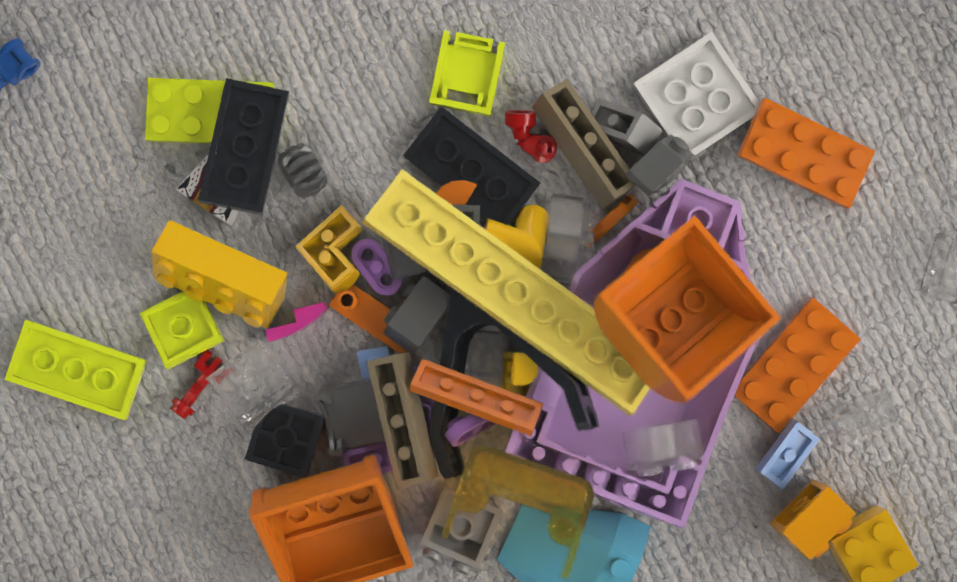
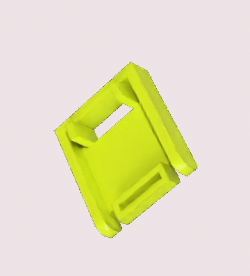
[429,30,505,117]

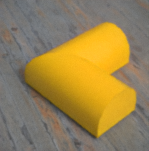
[294,205,364,293]
[483,205,549,269]
[501,351,538,397]

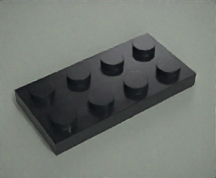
[198,78,290,216]
[403,106,541,225]

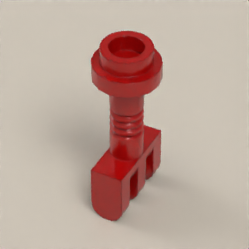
[170,350,233,419]

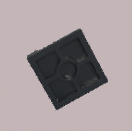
[244,398,325,478]

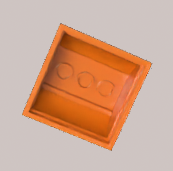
[594,216,782,403]
[249,454,414,582]

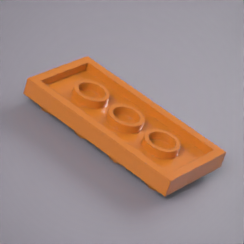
[737,98,875,208]
[734,297,861,434]

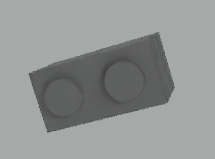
[383,276,451,355]

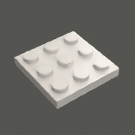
[632,32,760,156]

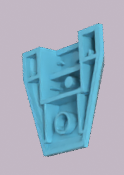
[497,502,651,582]

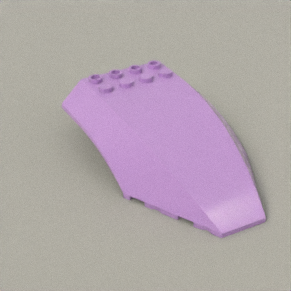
[503,179,758,529]

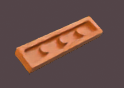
[409,359,543,436]

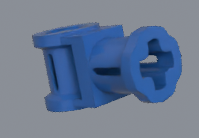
[0,38,41,90]

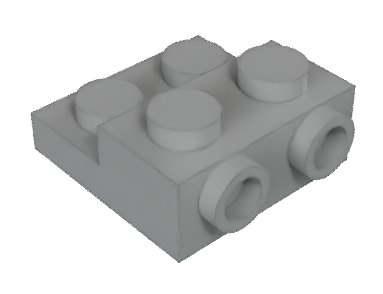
[418,486,503,575]

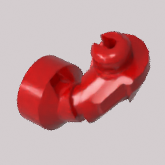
[505,110,558,163]

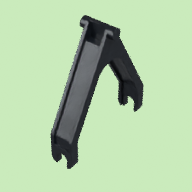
[429,286,599,479]

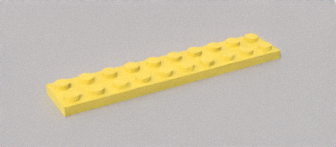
[363,170,650,416]

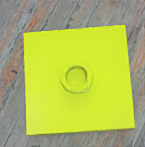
[139,291,225,370]

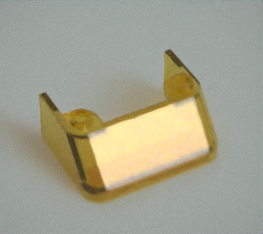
[442,446,594,580]

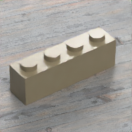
[532,79,637,210]
[367,352,439,488]

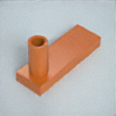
[329,284,410,354]

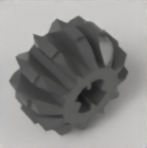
[278,143,327,199]

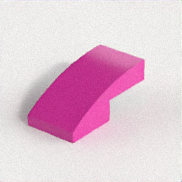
[266,302,329,342]

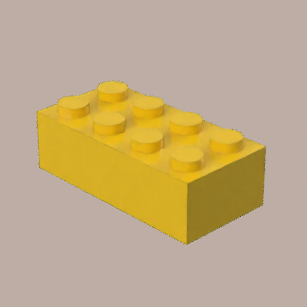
[151,220,288,329]

